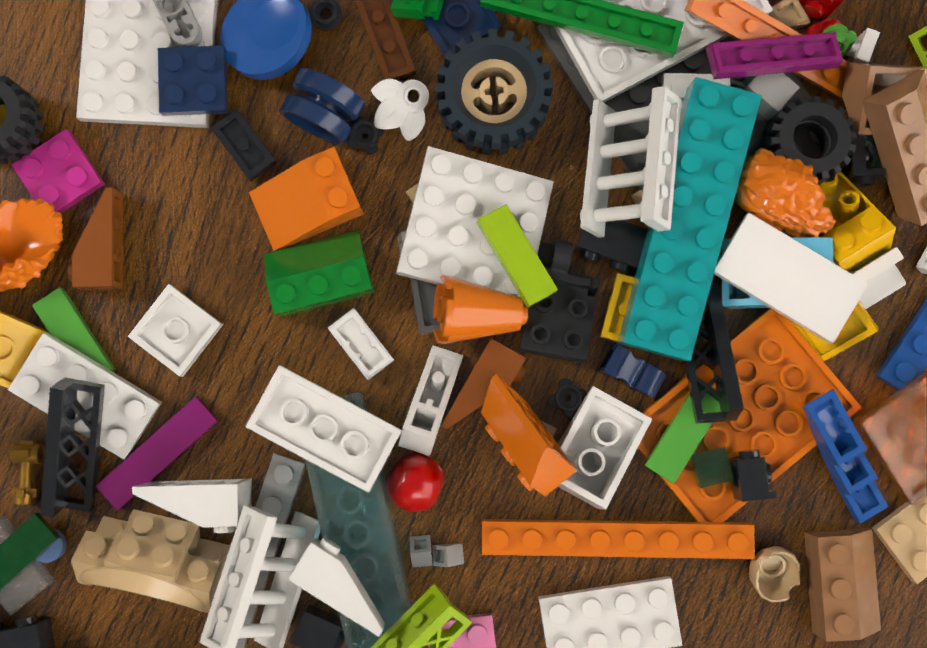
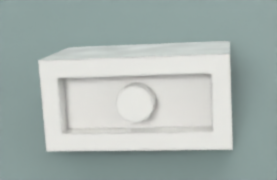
[851,247,906,309]

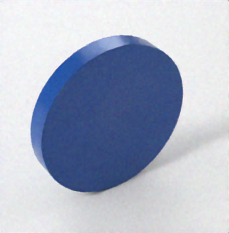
[220,0,312,80]

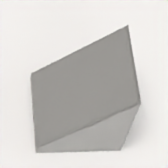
[410,535,433,568]
[432,543,464,567]

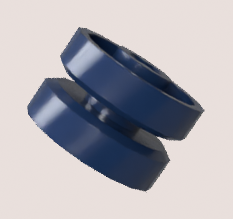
[279,68,365,146]

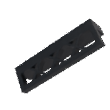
[684,284,744,424]
[40,377,105,517]

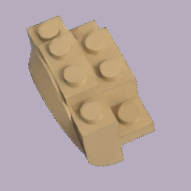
[71,509,231,614]

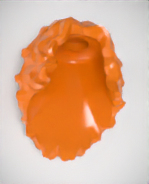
[736,148,836,238]
[0,198,64,292]

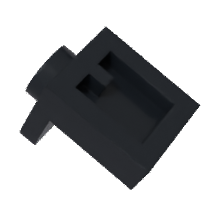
[841,136,886,187]

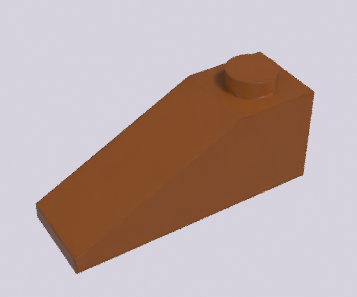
[68,187,123,291]
[441,338,527,429]

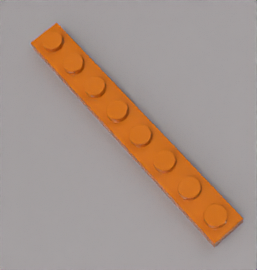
[482,519,755,559]

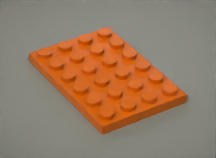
[637,308,862,522]

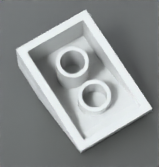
[558,386,652,509]
[132,478,252,533]

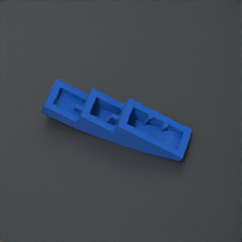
[803,389,888,523]

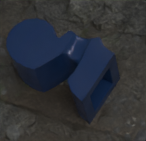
[598,345,667,399]

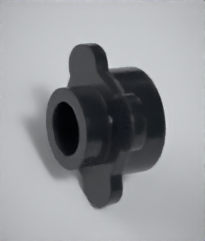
[347,118,384,155]
[548,378,587,418]

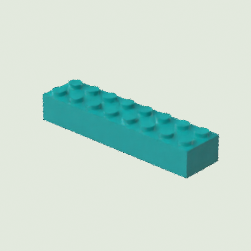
[617,77,762,361]

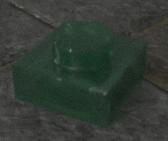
[691,446,734,488]

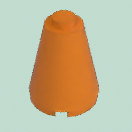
[433,275,528,344]

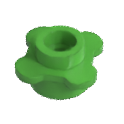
[823,24,857,57]

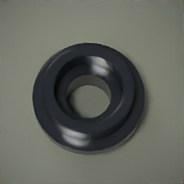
[310,0,342,31]

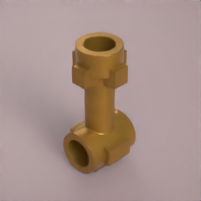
[10,441,45,505]

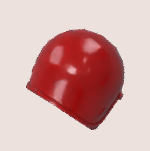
[385,453,444,512]

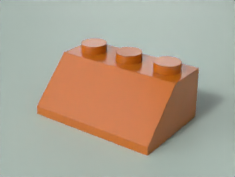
[481,374,577,496]

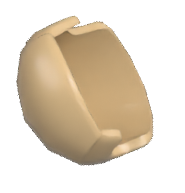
[748,546,800,603]

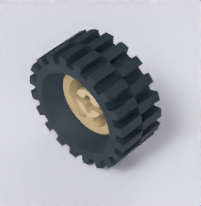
[436,29,553,155]

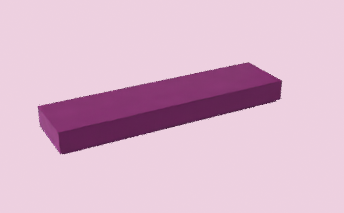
[706,32,844,80]
[95,396,220,511]

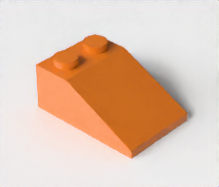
[249,147,364,252]

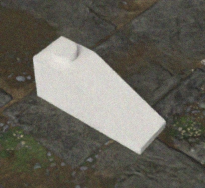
[398,345,464,456]
[288,538,385,637]

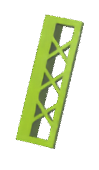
[371,584,472,648]

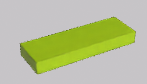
[476,204,558,308]

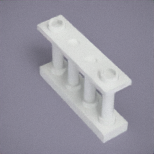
[580,86,682,238]
[200,505,323,648]

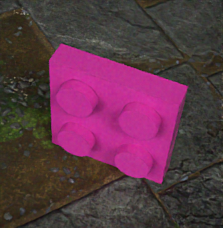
[11,129,105,213]

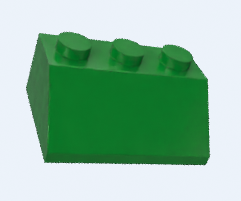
[264,230,375,318]

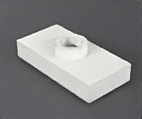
[328,308,394,380]

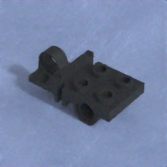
[519,240,600,364]

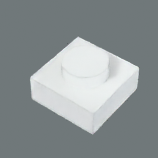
[846,28,880,63]

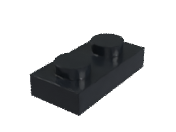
[210,109,277,182]

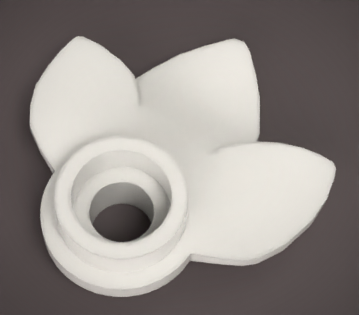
[371,79,429,141]

